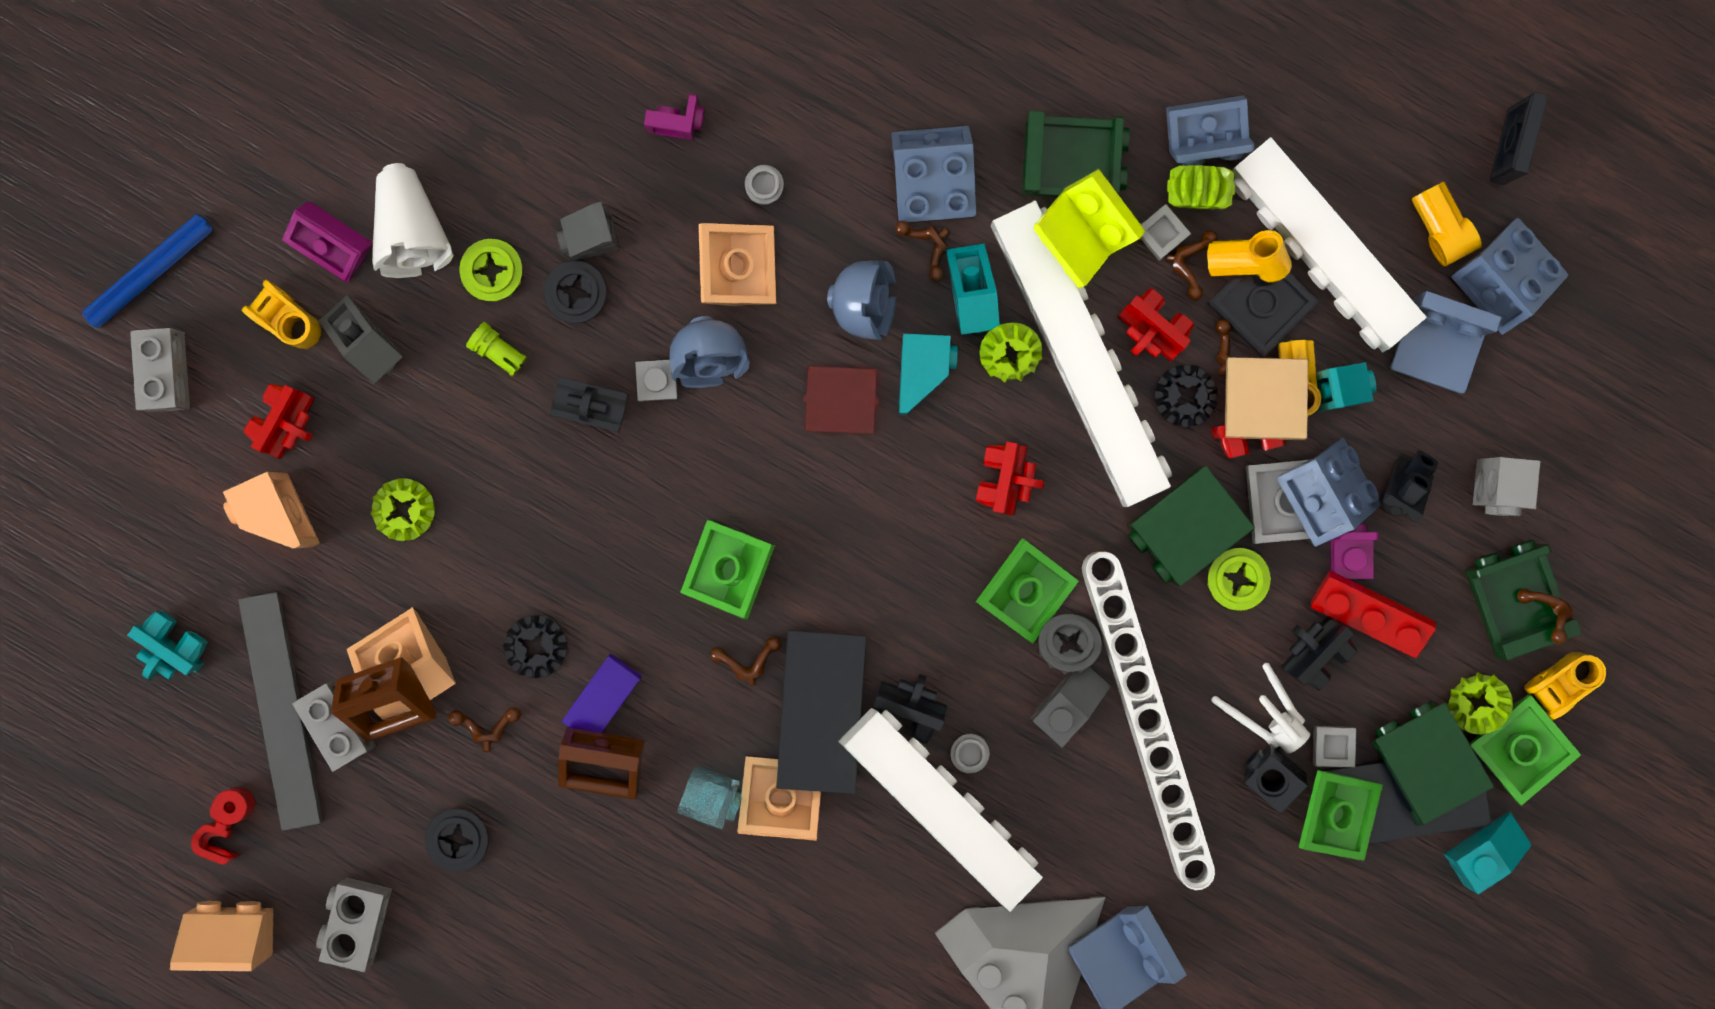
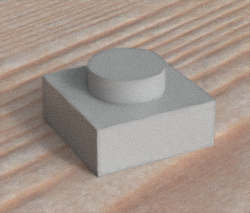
[1140,204,1191,261]
[635,360,678,402]
[1313,726,1356,768]

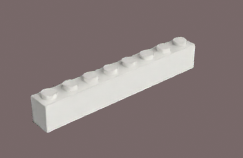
[990,200,1172,507]

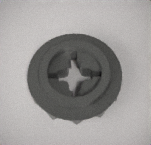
[1038,614,1102,675]

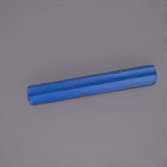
[82,214,213,328]

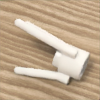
[1211,663,1310,754]

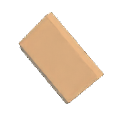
[699,223,776,306]
[738,756,821,841]

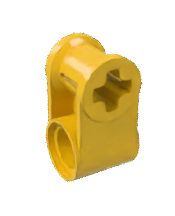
[242,279,322,349]
[1524,652,1606,720]

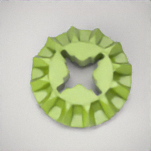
[459,239,523,302]
[980,323,1042,383]
[370,478,435,541]
[1207,548,1271,611]
[1447,672,1513,734]

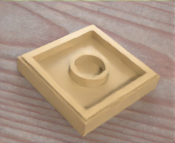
[1225,357,1308,440]

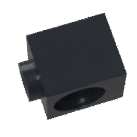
[1244,743,1308,813]

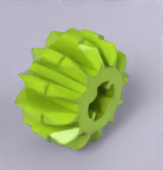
[1167,165,1235,210]

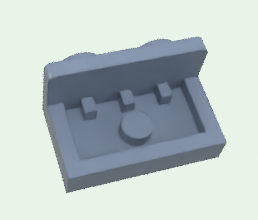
[1166,95,1255,166]

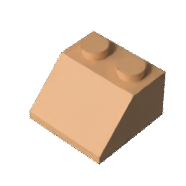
[223,472,320,548]
[347,607,456,720]
[170,901,273,971]

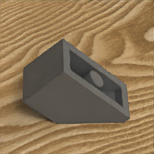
[557,201,620,261]
[319,295,403,384]
[1029,667,1111,748]

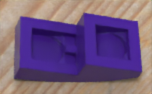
[562,653,642,733]

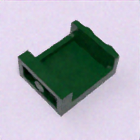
[1022,111,1130,197]
[1127,466,1255,586]
[1465,539,1582,660]
[1370,701,1494,826]

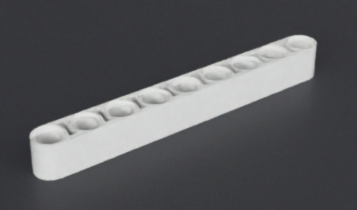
[1082,551,1215,890]

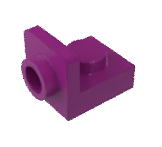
[644,94,705,141]
[1331,524,1378,579]

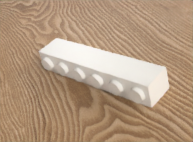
[1232,137,1427,352]
[838,708,1043,912]

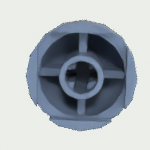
[827,260,896,340]
[669,316,750,388]

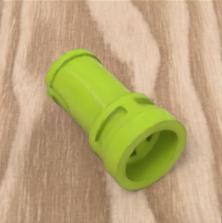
[466,322,527,377]

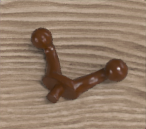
[895,221,950,282]
[1167,230,1218,300]
[1215,320,1270,375]
[1517,588,1573,644]
[710,637,781,686]
[448,707,521,752]

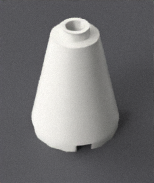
[372,163,453,278]

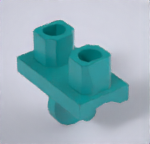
[127,610,208,680]

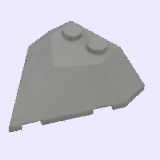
[935,896,1106,1009]

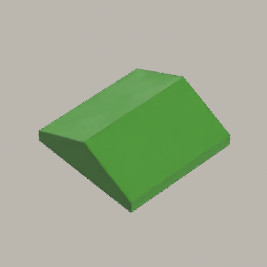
[680,520,775,620]
[976,538,1079,644]
[1469,694,1581,806]
[1299,770,1383,861]

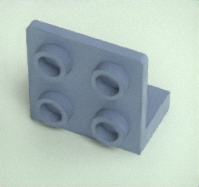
[891,126,976,222]
[1451,218,1568,335]
[1390,291,1502,394]
[1277,438,1380,547]
[1068,906,1187,1009]

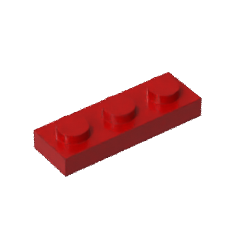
[1311,570,1436,658]

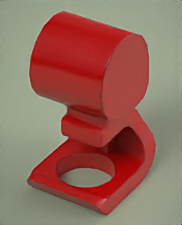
[191,787,255,865]

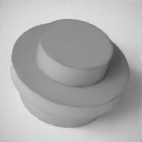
[745,165,784,205]
[950,734,990,773]

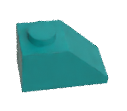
[946,244,1000,335]
[899,334,958,415]
[1316,362,1376,412]
[1444,811,1532,894]

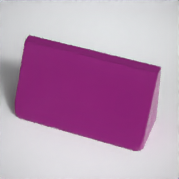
[282,202,373,283]

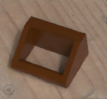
[331,657,436,742]
[558,727,645,800]

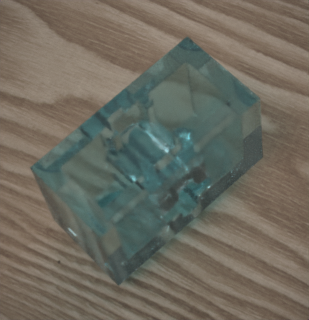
[676,765,742,829]

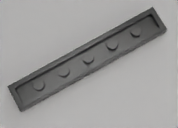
[238,592,324,831]

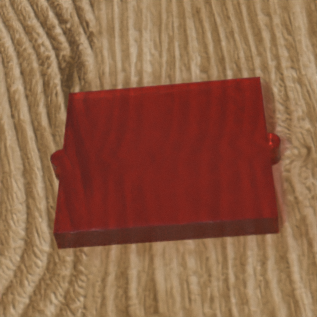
[803,366,879,434]

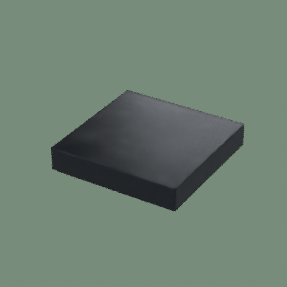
[1490,92,1548,186]
[1207,273,1319,358]

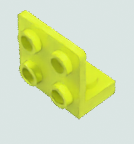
[1033,169,1145,288]

